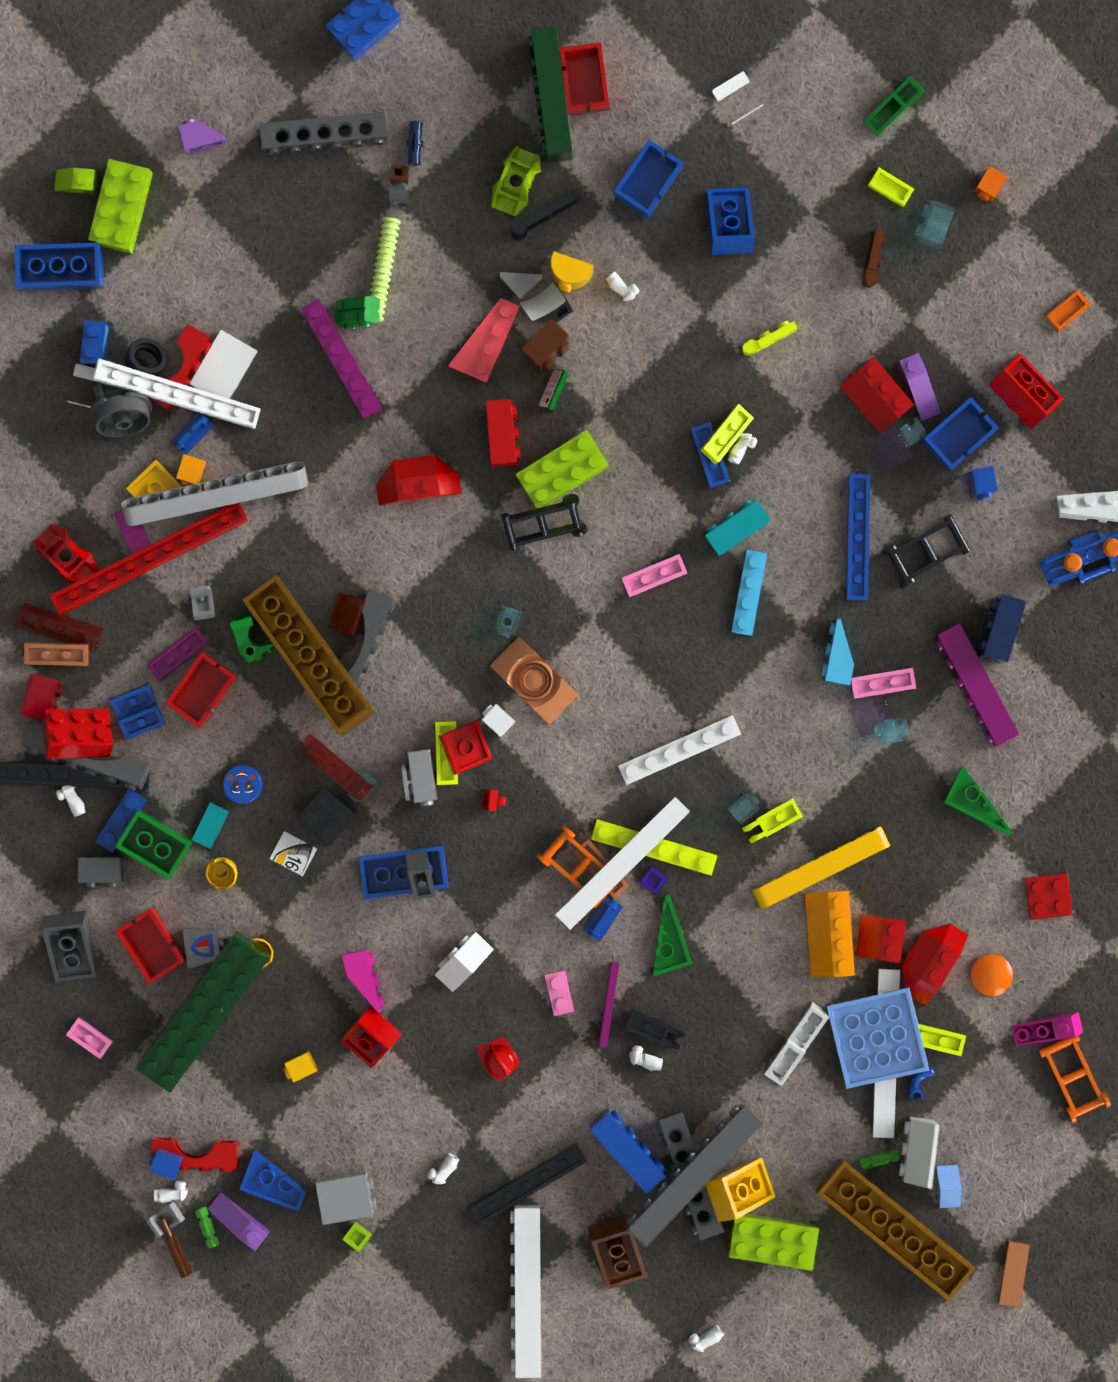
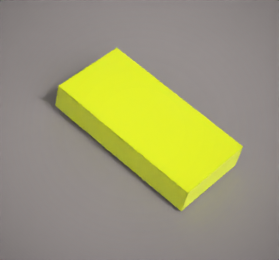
[868,168,914,207]

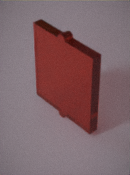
[328,593,365,635]

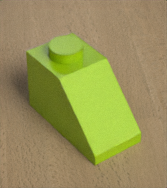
[54,168,98,195]

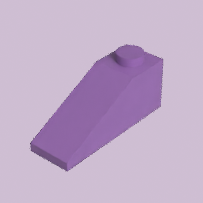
[897,353,941,421]
[208,1192,270,1251]

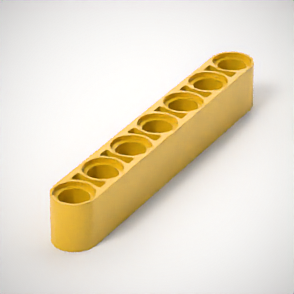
[752,826,890,909]

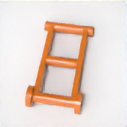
[536,824,619,908]
[1038,1036,1111,1123]

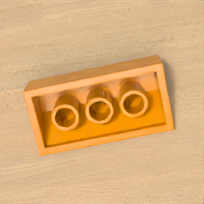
[805,890,855,977]

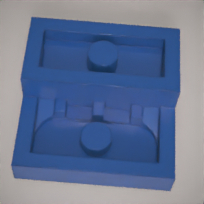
[110,683,165,740]

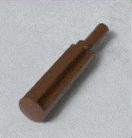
[159,1217,193,1278]

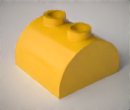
[551,251,594,293]

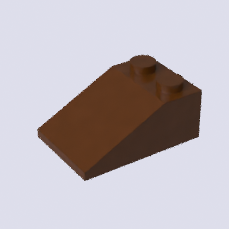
[587,1214,647,1289]

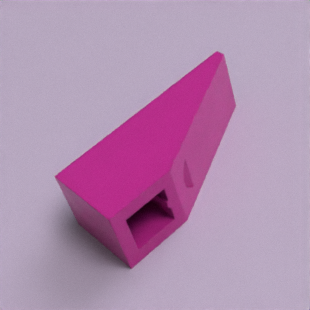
[342,949,385,1012]
[1012,1012,1083,1046]

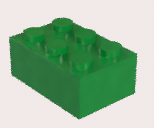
[115,809,193,880]

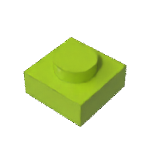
[342,1221,372,1252]

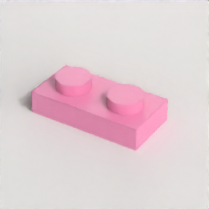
[545,970,574,1016]
[66,1017,113,1059]

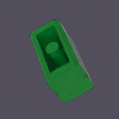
[335,296,380,330]

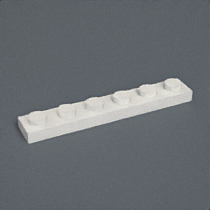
[618,715,741,785]

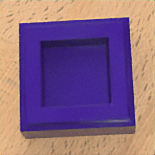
[639,866,668,895]

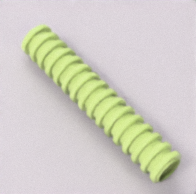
[369,217,401,322]

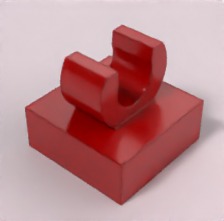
[482,788,506,811]

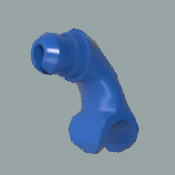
[908,1066,934,1101]

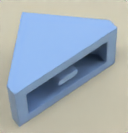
[936,1165,962,1208]

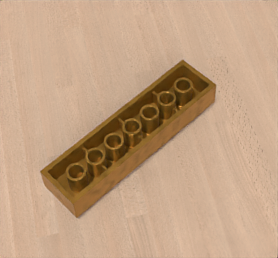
[242,575,376,737]
[816,1158,976,1301]

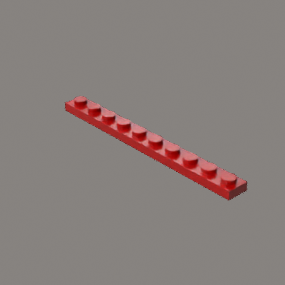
[50,503,248,616]

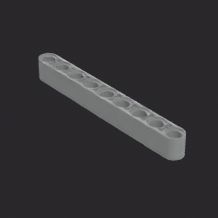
[121,462,308,526]

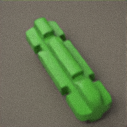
[858,1149,900,1170]
[195,1206,219,1248]

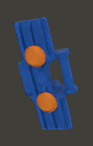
[1039,530,1118,587]

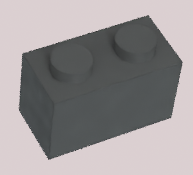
[78,857,123,887]

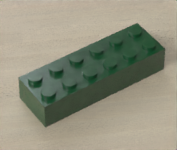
[528,26,573,163]

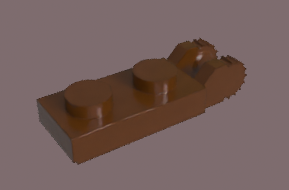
[862,227,886,288]

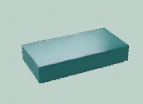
[192,802,230,849]

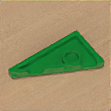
[943,767,1012,836]
[653,894,692,977]

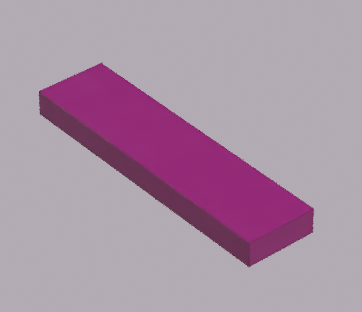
[598,962,619,1048]

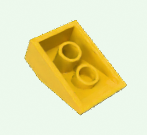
[705,1157,776,1222]

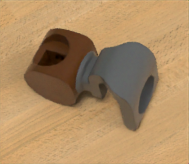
[389,166,409,206]

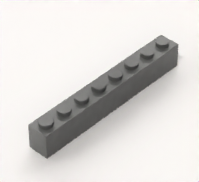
[625,1104,763,1247]

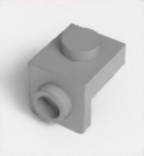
[189,585,215,620]
[147,1201,185,1237]

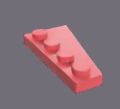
[448,298,520,383]

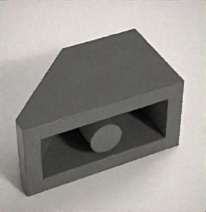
[405,850,436,900]

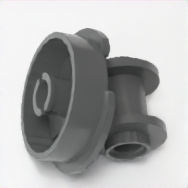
[89,382,152,438]

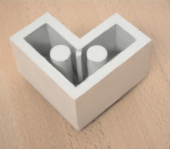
[435,932,494,992]

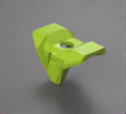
[491,146,541,217]

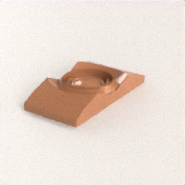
[490,637,578,724]

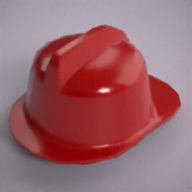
[477,1037,519,1081]

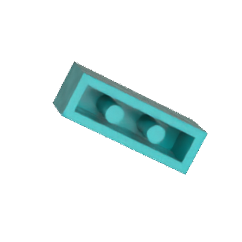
[704,500,771,557]

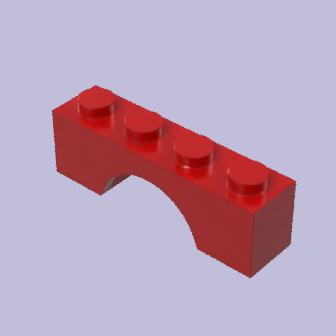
[147,324,212,411]
[151,1137,239,1172]

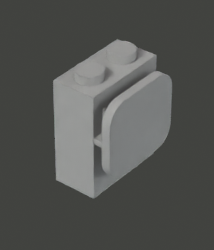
[401,749,437,806]
[316,1171,377,1225]

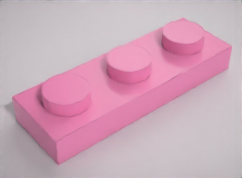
[621,554,687,598]
[851,668,916,699]

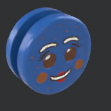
[223,765,263,804]

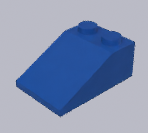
[707,187,755,255]

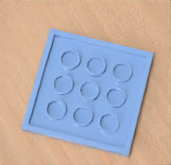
[827,987,929,1089]

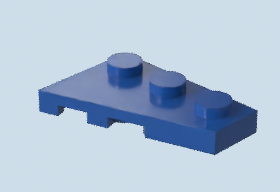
[240,1149,306,1212]

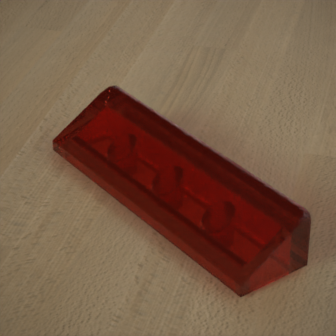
[17,603,104,652]
[301,733,373,802]

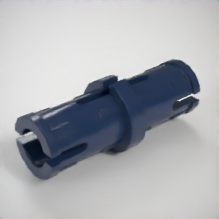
[407,121,424,166]

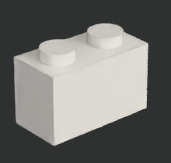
[482,704,515,737]

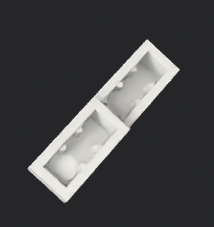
[764,1002,829,1086]

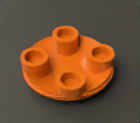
[971,954,1013,996]

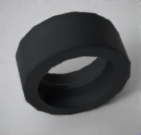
[124,338,167,377]

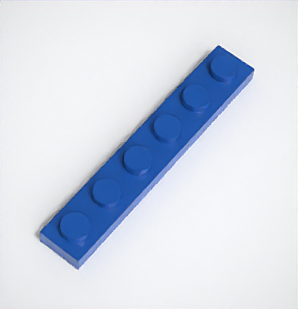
[846,474,870,601]

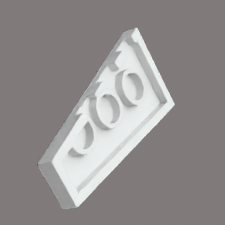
[1056,491,1118,523]

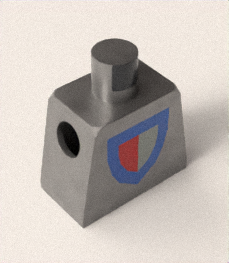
[183,928,231,969]

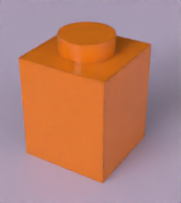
[974,166,1008,202]

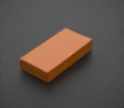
[1045,289,1091,332]

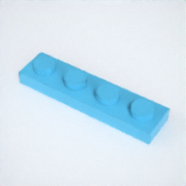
[731,550,767,636]

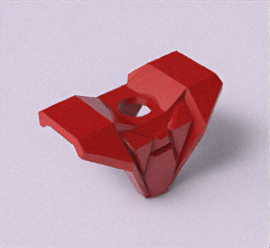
[34,524,99,584]

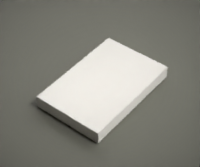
[190,330,258,399]

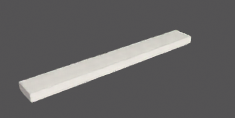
[92,358,260,429]
[556,797,690,930]
[872,969,900,1138]

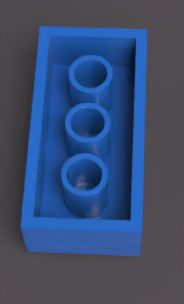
[15,243,104,291]
[359,845,449,899]
[590,1108,665,1194]

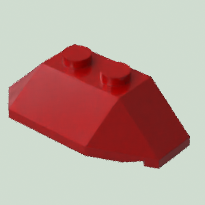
[376,455,462,506]
[901,924,968,1006]

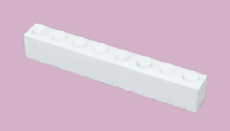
[510,1205,541,1378]

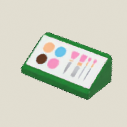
[538,368,568,412]

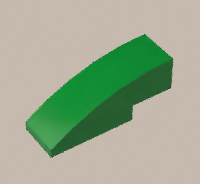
[863,76,925,136]

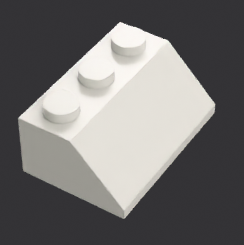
[899,1117,939,1189]

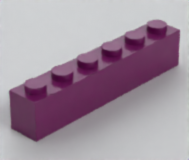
[301,298,383,420]
[934,623,1020,746]

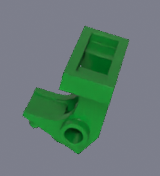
[230,612,274,664]

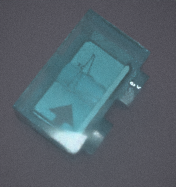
[914,200,955,251]

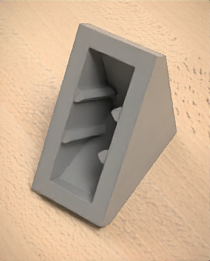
[500,272,542,301]

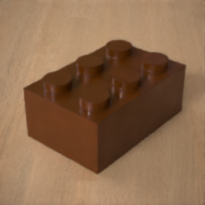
[521,318,569,374]

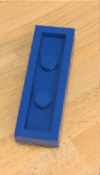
[690,422,730,489]
[95,789,147,853]

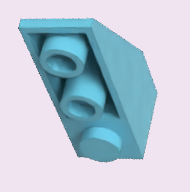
[821,619,854,686]

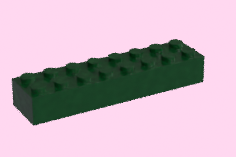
[136,930,270,1093]

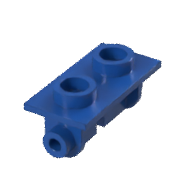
[171,412,214,455]
[583,896,623,941]

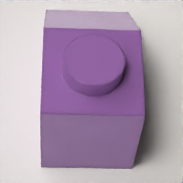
[178,119,227,154]

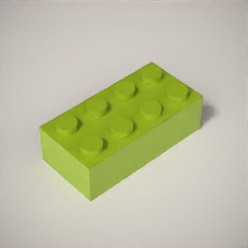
[88,159,153,254]
[515,430,609,509]
[728,1214,819,1271]

